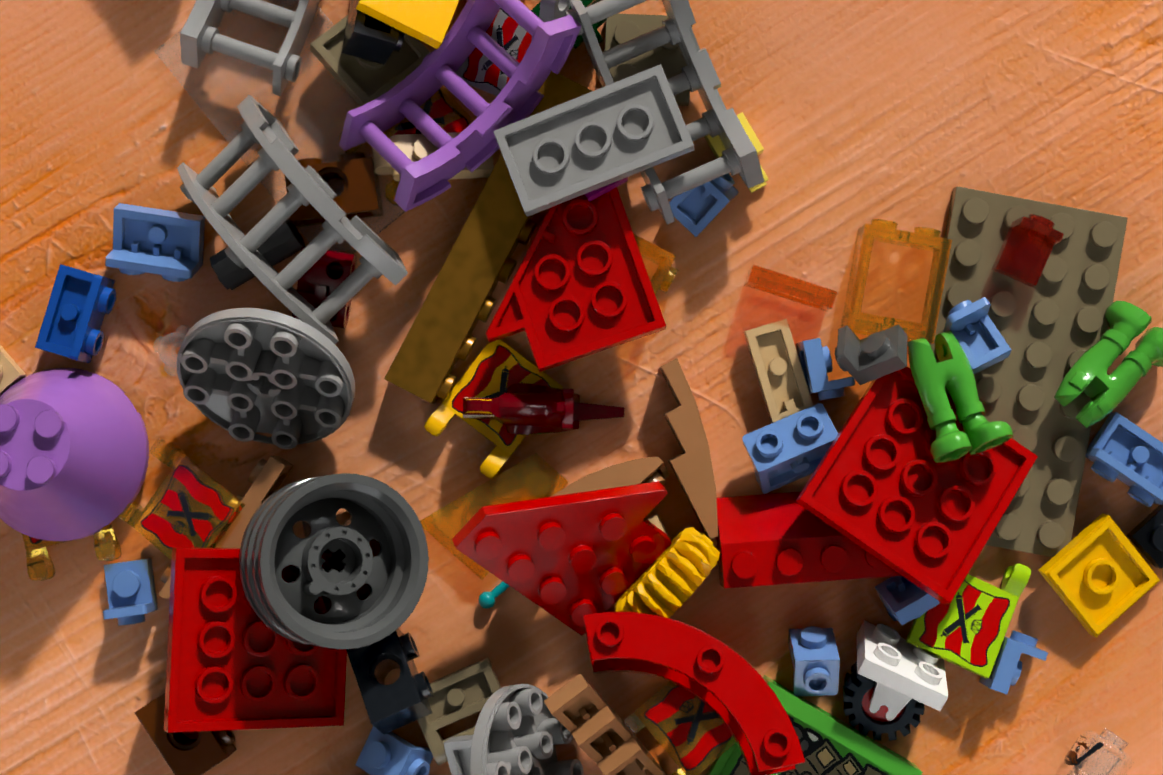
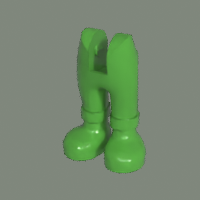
[1054,301,1163,428]
[908,330,1014,463]

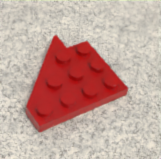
[486,187,666,372]
[452,481,672,636]

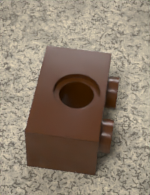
[285,152,384,227]
[135,693,237,775]

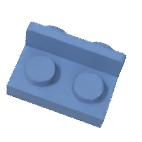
[742,403,838,494]

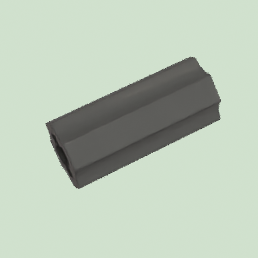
[210,217,305,290]

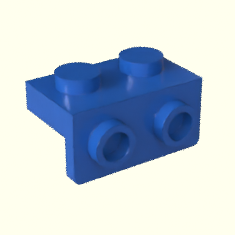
[35,264,116,363]

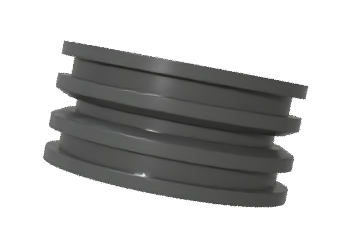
[239,473,429,649]

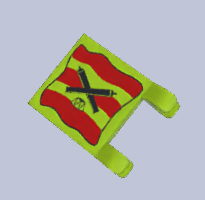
[906,563,1031,679]

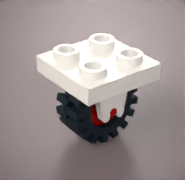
[843,620,948,741]

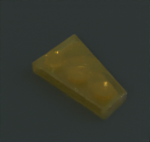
[420,453,569,580]

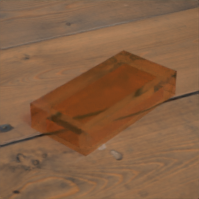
[744,265,837,312]

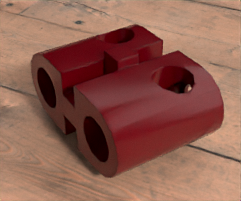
[292,246,356,329]

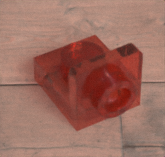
[992,214,1064,287]

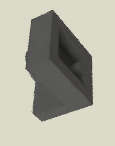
[835,324,908,385]

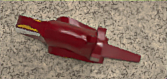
[463,383,624,435]

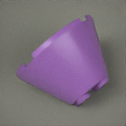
[0,368,149,542]

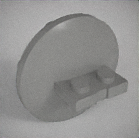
[177,308,356,449]
[443,684,583,775]

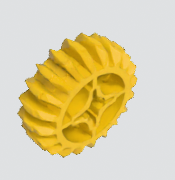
[615,527,720,618]

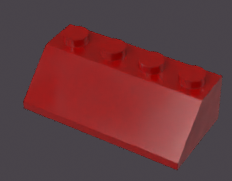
[716,491,902,589]

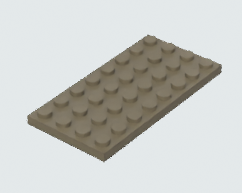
[926,186,1128,557]

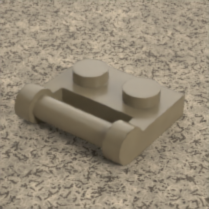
[418,658,501,765]

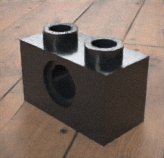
[346,628,433,734]

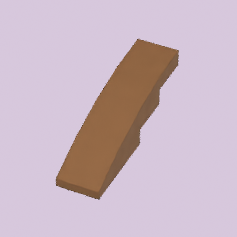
[659,358,718,540]
[544,673,667,775]

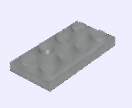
[493,64,695,217]

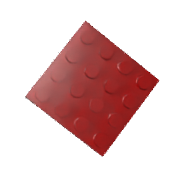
[795,366,1038,605]
[164,547,347,733]

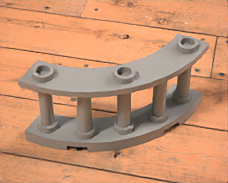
[180,0,320,96]
[565,0,764,225]
[177,95,408,344]

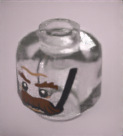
[1064,728,1133,775]

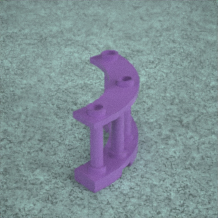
[339,0,582,212]

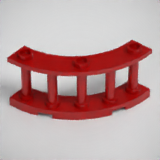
[583,612,805,775]

